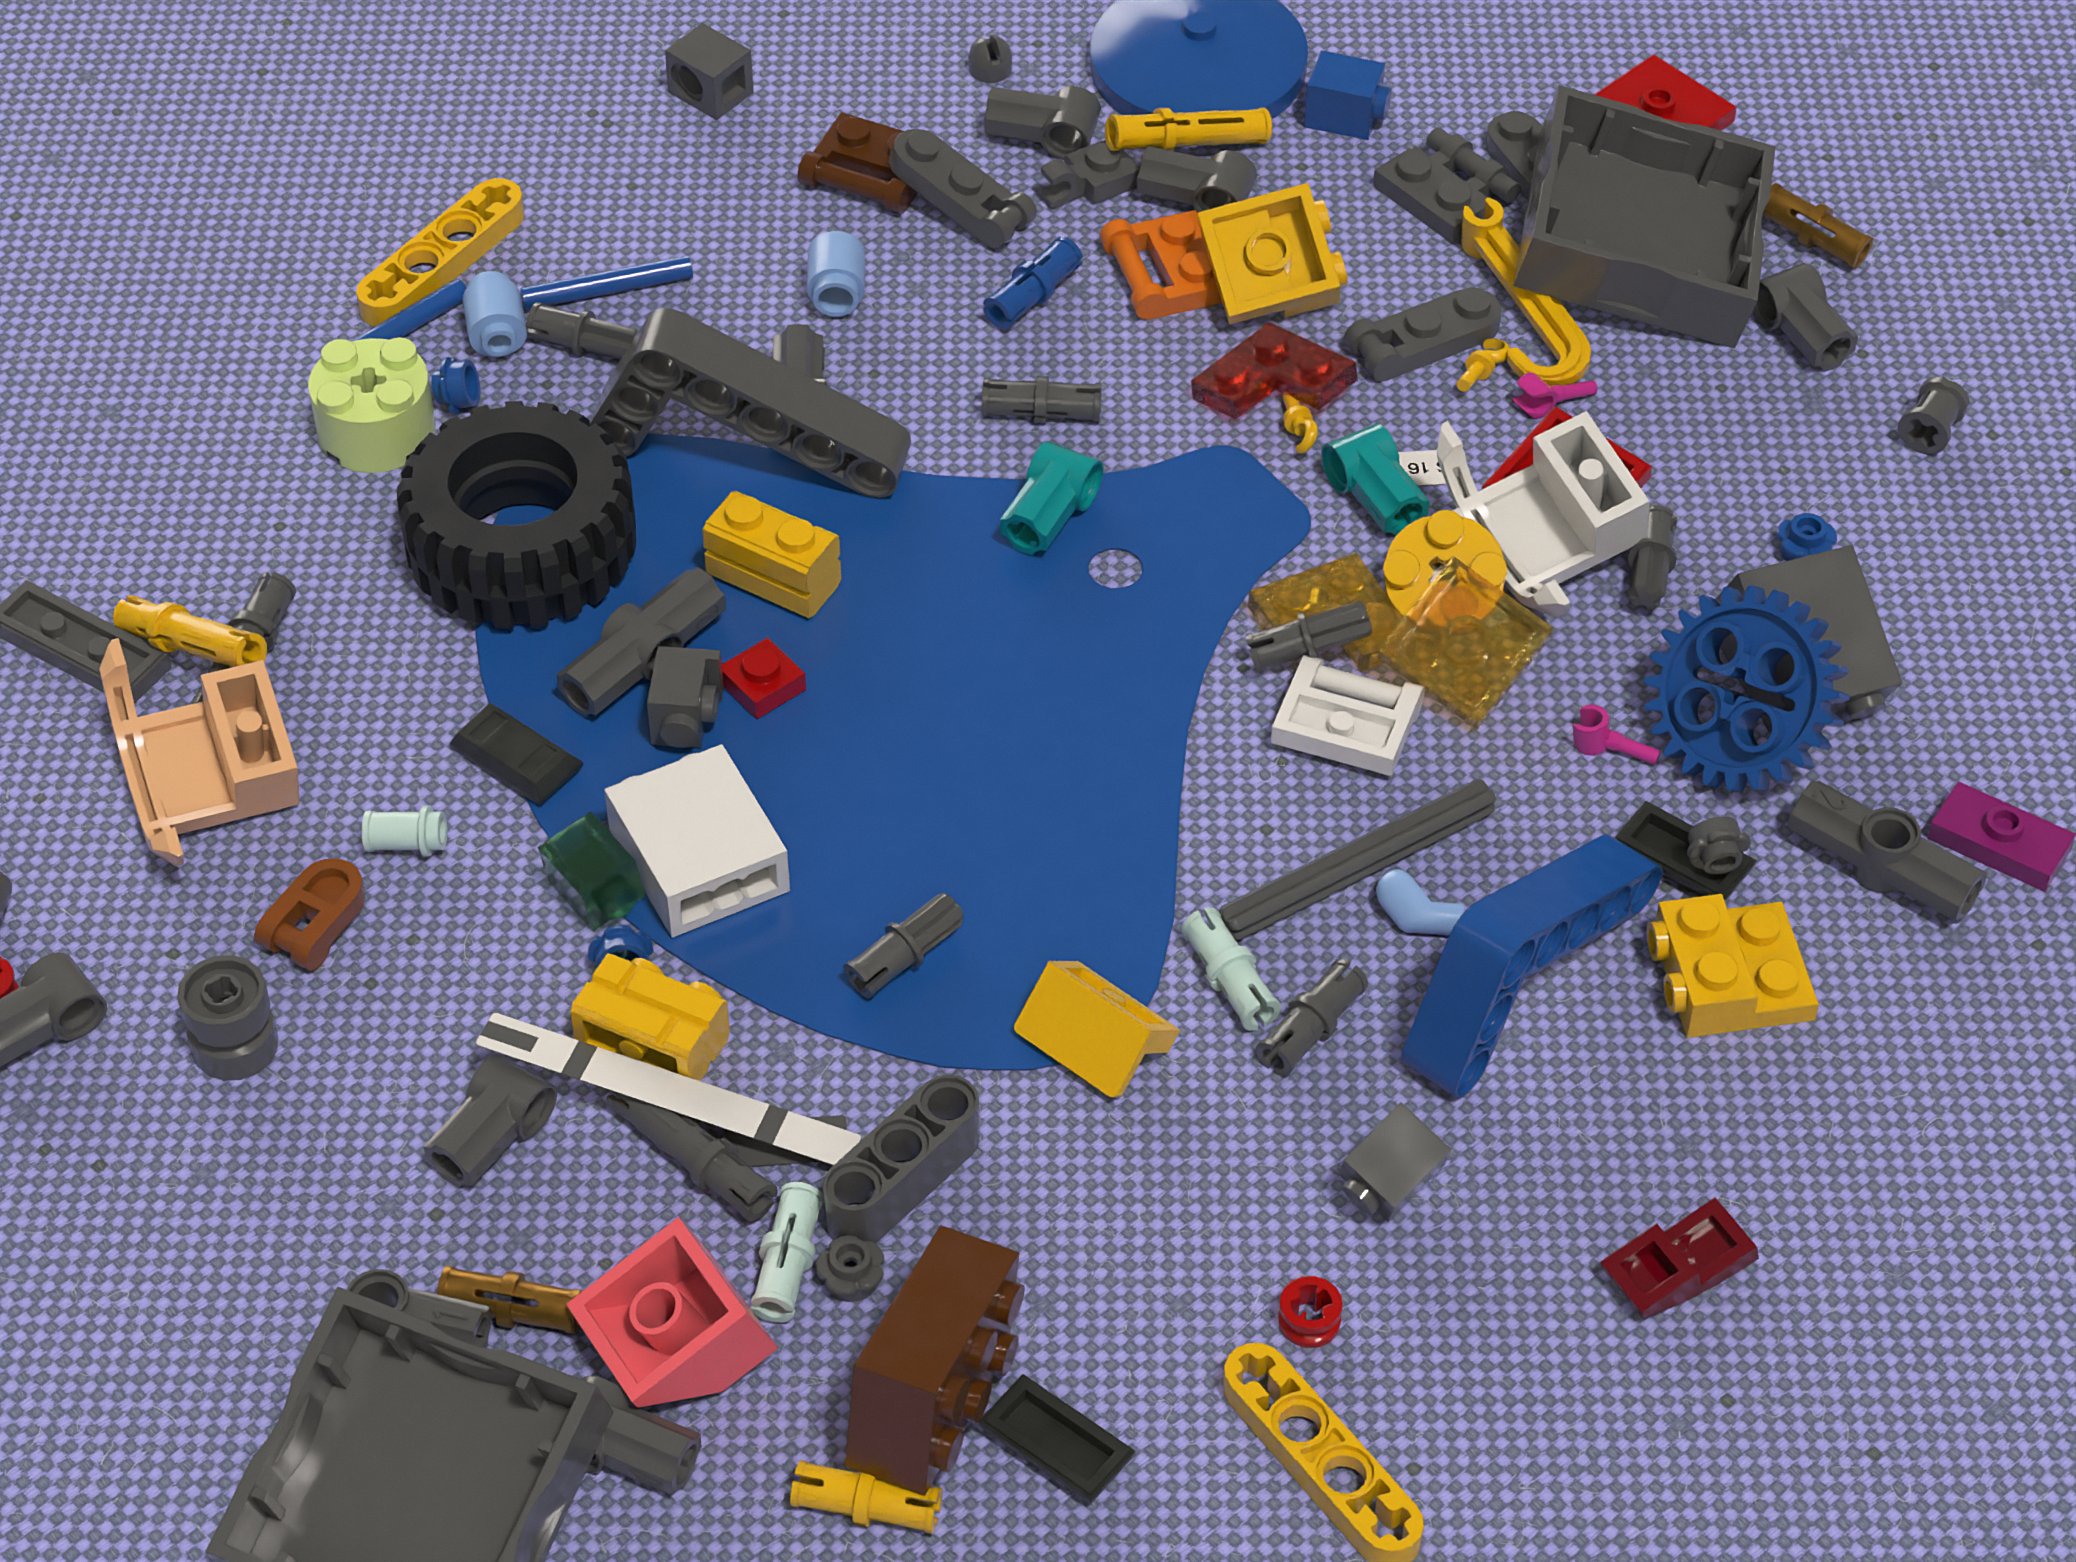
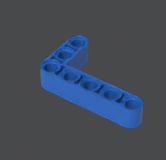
[1401,834,1663,1099]

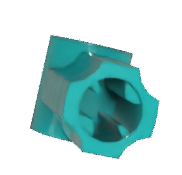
[1321,423,1430,537]
[1000,441,1104,556]

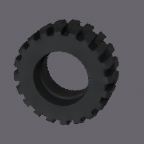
[397,401,637,630]

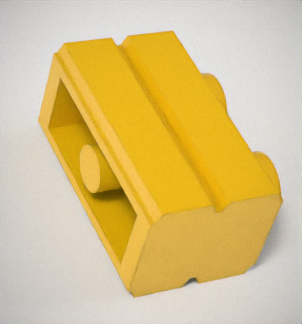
[702,491,841,618]
[570,953,730,1081]

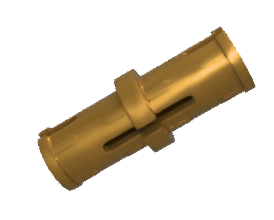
[1762,183,1874,269]
[437,1265,583,1334]

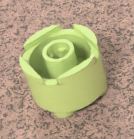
[308,337,436,473]

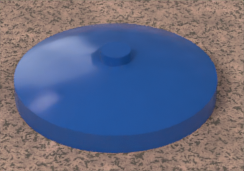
[1090,0,1308,119]

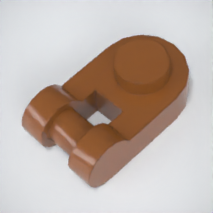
[254,858,365,971]

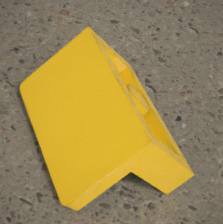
[1014,961,1181,1098]

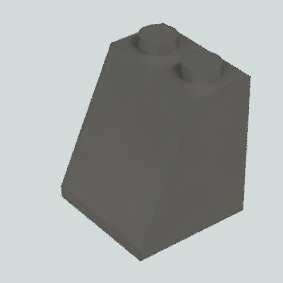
[1716,545,1902,731]

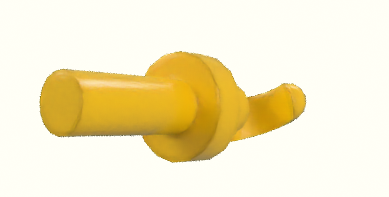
[1456,338,1510,392]
[1282,390,1318,454]

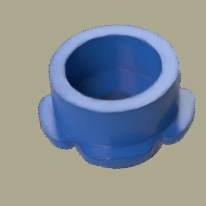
[432,357,481,415]
[1776,513,1837,561]
[588,925,653,970]

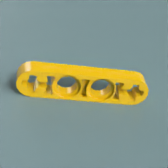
[356,178,525,327]
[1223,1343,1424,1562]

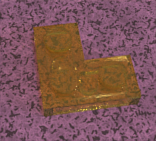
[1248,553,1417,672]

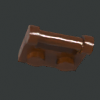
[797,112,918,214]

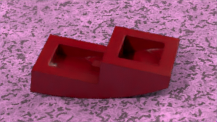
[1600,1197,1759,1318]

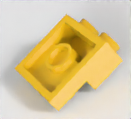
[1197,183,1348,325]
[1647,894,1819,1038]

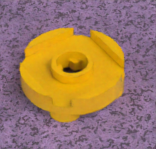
[1383,510,1507,636]

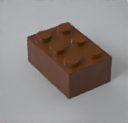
[845,1225,1025,1495]

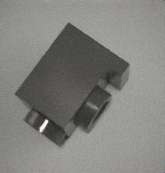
[647,646,724,748]

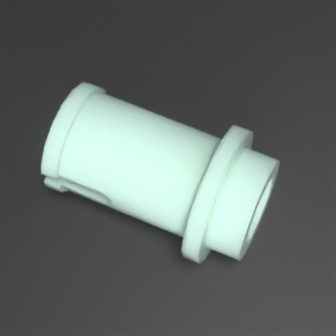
[362,805,447,857]

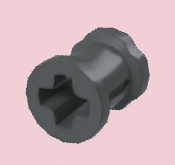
[1898,377,1970,455]

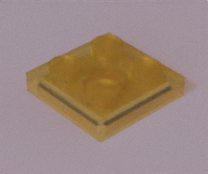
[1377,556,1554,730]

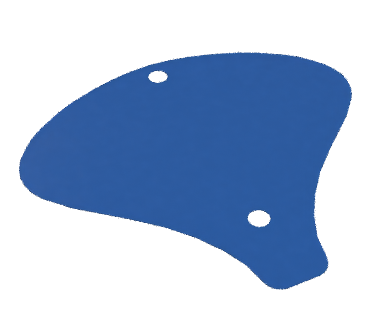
[475,433,1311,1070]

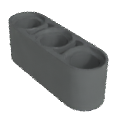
[823,1075,980,1243]

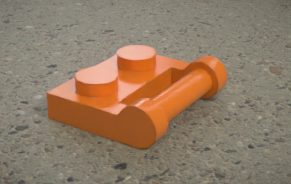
[1099,210,1222,320]

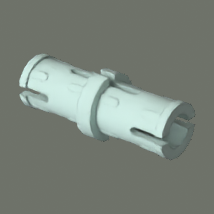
[1181,907,1281,1031]
[750,1182,824,1323]

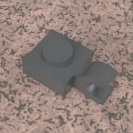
[1039,140,1140,208]

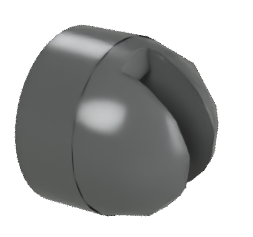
[969,35,1012,83]

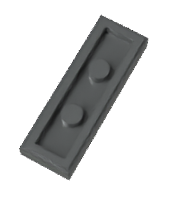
[0,580,172,704]

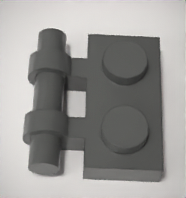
[1373,127,1521,244]

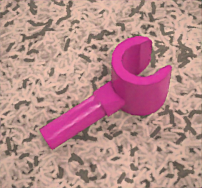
[1512,372,1597,419]
[1572,705,1661,765]

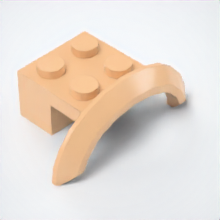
[99,638,299,867]

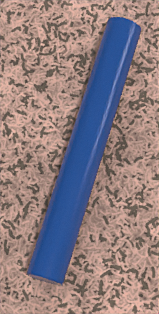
[520,255,693,310]
[316,278,467,363]

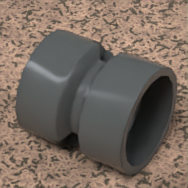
[177,955,278,1081]

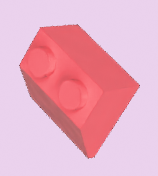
[566,1217,778,1408]

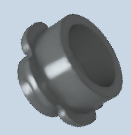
[1687,817,1751,874]
[816,1235,884,1302]

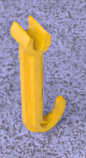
[1461,198,1591,386]

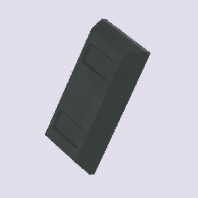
[449,703,583,806]
[1614,801,1757,901]
[978,1374,1136,1504]

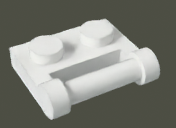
[1271,655,1425,776]

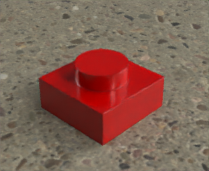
[722,637,806,719]

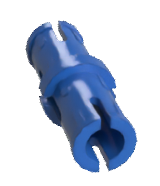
[983,236,1083,330]

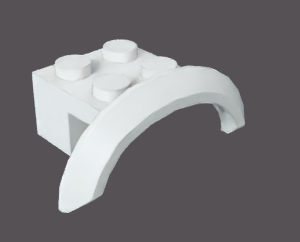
[1436,411,1650,618]

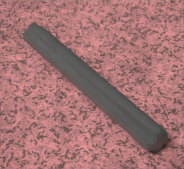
[1219,779,1496,941]

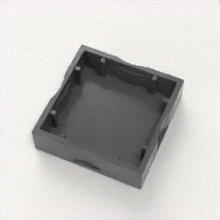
[1513,85,1776,348]
[205,1286,614,1562]

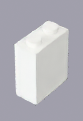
[604,744,790,938]

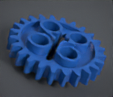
[1644,585,1849,793]

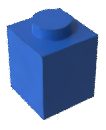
[1304,50,1392,140]

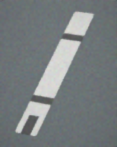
[476,1013,861,1165]

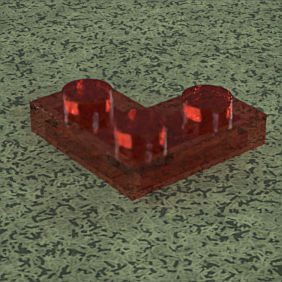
[1191,322,1358,420]

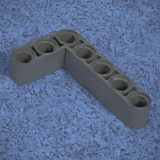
[590,308,911,498]

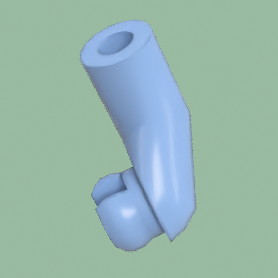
[1376,869,1464,935]

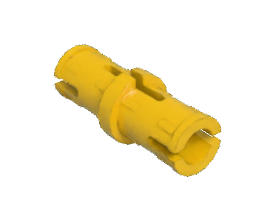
[790,1460,943,1534]

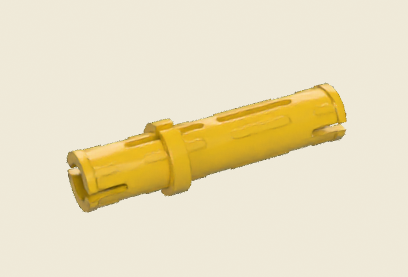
[1105,108,1272,151]
[113,595,267,667]

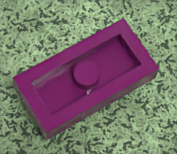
[1927,781,2076,892]

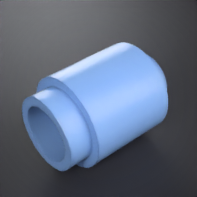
[807,231,865,317]
[463,271,527,357]

